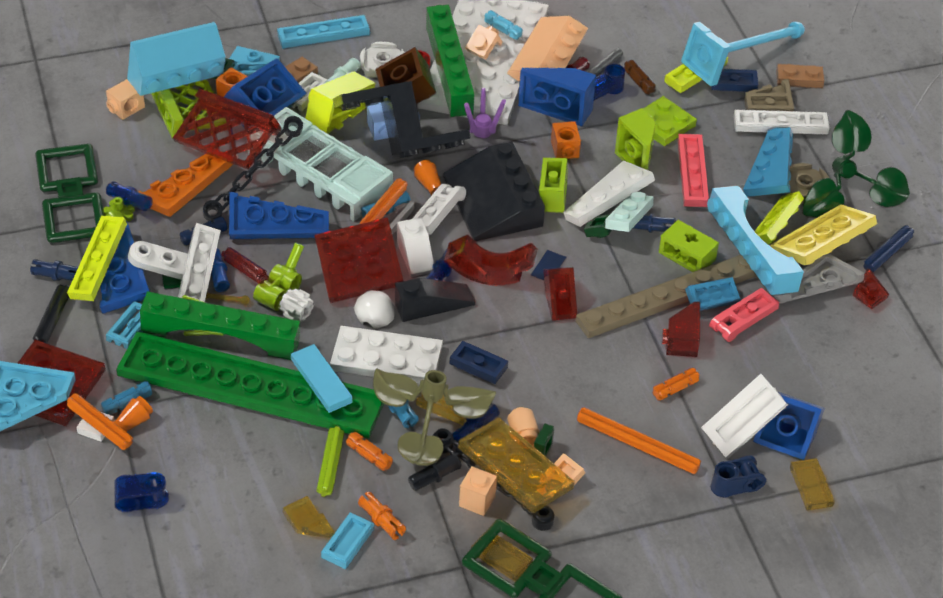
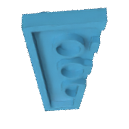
[743,127,793,197]

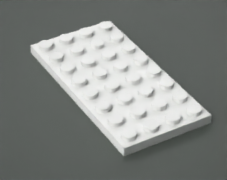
[417,0,549,126]

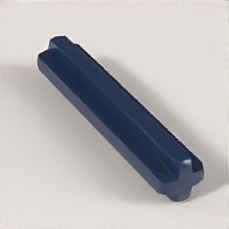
[863,225,914,272]

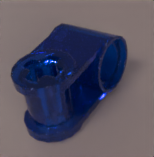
[114,472,169,512]

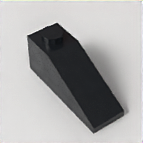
[395,278,475,322]

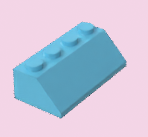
[127,22,225,96]

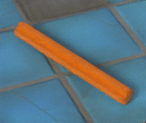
[577,407,701,474]

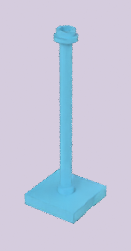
[681,21,804,86]

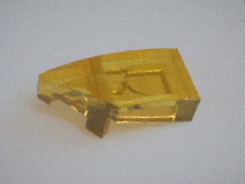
[283,496,334,537]

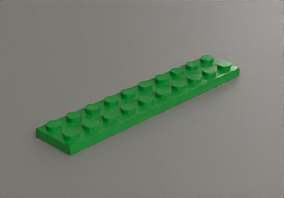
[116,331,384,439]

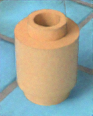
[507,407,540,448]

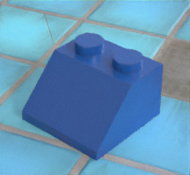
[753,391,825,460]

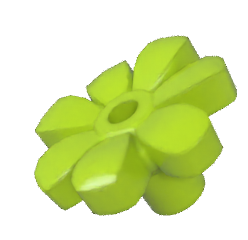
[103,197,135,222]

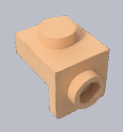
[465,25,503,60]

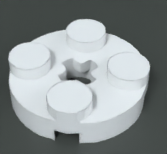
[360,42,405,78]

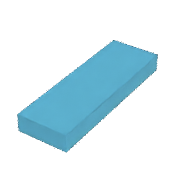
[291,344,352,413]

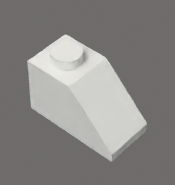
[397,217,435,277]

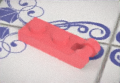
[709,287,779,342]

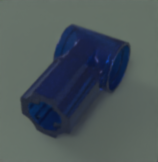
[594,64,625,101]

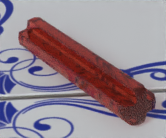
[221,247,269,284]

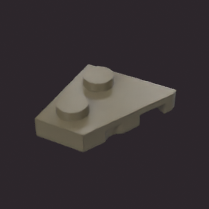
[744,79,794,111]

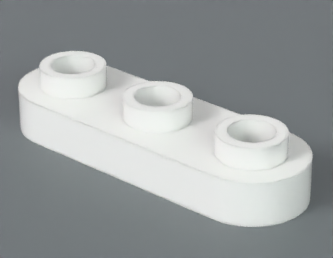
[128,241,188,280]

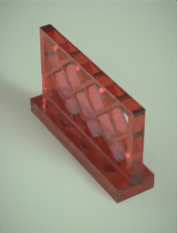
[173,89,282,170]

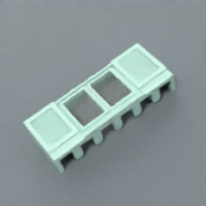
[247,107,393,222]

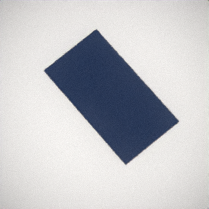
[531,250,566,282]

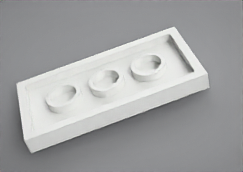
[330,326,443,384]

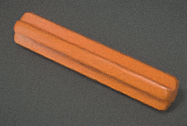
[359,178,408,233]
[67,393,133,450]

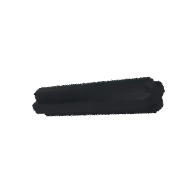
[33,284,69,347]

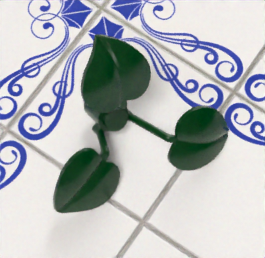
[802,110,910,218]

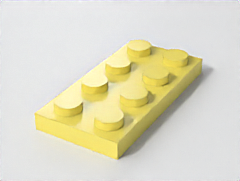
[770,205,877,265]

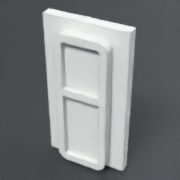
[701,374,788,459]

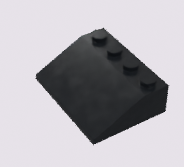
[443,141,545,242]

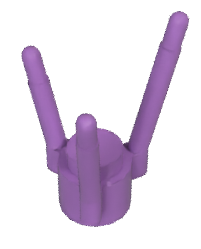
[464,88,506,138]

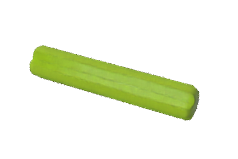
[316,426,344,497]

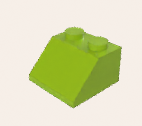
[615,108,656,170]

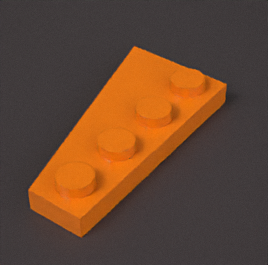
[132,149,234,217]

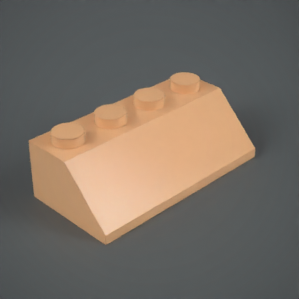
[507,16,588,82]

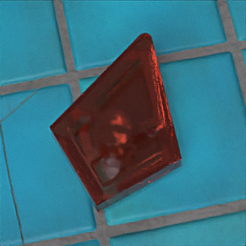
[853,269,889,310]

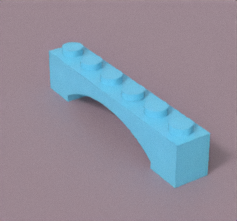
[707,186,804,295]

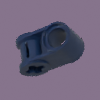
[710,455,767,498]

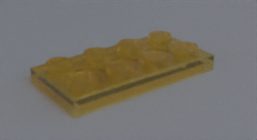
[458,418,575,513]

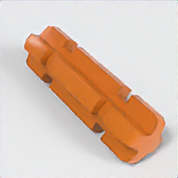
[652,368,700,400]
[346,432,393,471]

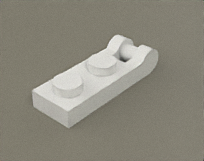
[413,184,466,235]

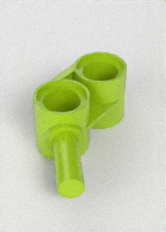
[253,242,304,311]

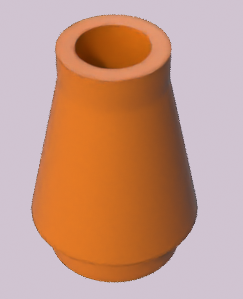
[414,160,441,196]
[114,396,153,432]

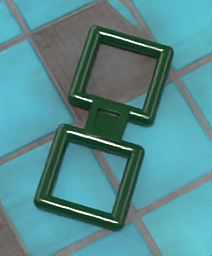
[35,143,104,243]
[461,519,623,598]

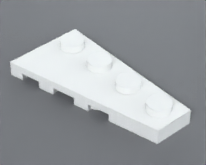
[564,160,655,227]

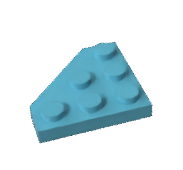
[0,361,76,431]

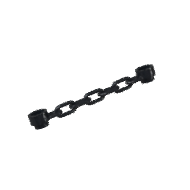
[203,116,303,222]
[433,428,555,531]

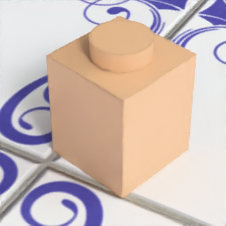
[459,466,497,516]

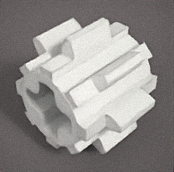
[280,288,314,321]

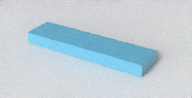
[277,15,370,49]

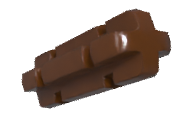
[624,60,656,95]

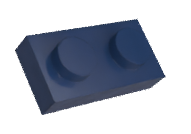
[711,69,758,92]
[449,341,508,384]

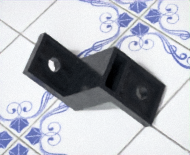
[333,81,471,158]

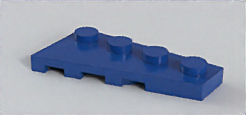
[229,192,329,239]
[100,222,150,314]

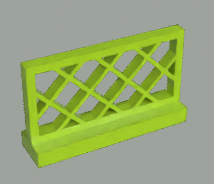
[151,79,228,139]

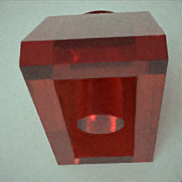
[543,267,577,321]
[662,302,700,357]

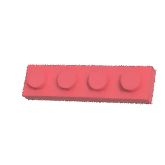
[678,134,709,207]

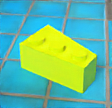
[305,71,376,134]

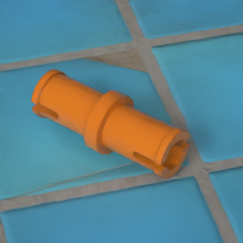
[358,492,406,540]

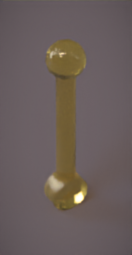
[205,292,250,305]

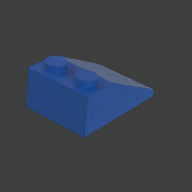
[221,58,307,135]
[518,68,596,127]

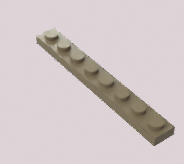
[576,255,757,339]

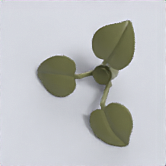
[373,368,496,466]

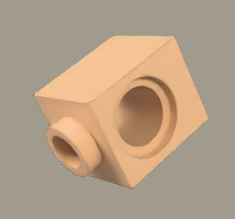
[106,79,145,120]

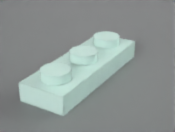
[605,192,654,232]

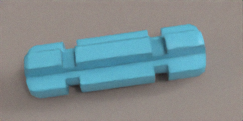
[484,10,523,40]

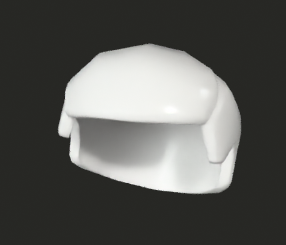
[354,290,396,329]

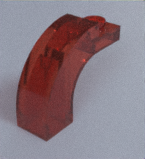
[444,234,538,286]

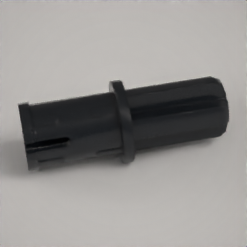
[408,453,462,491]

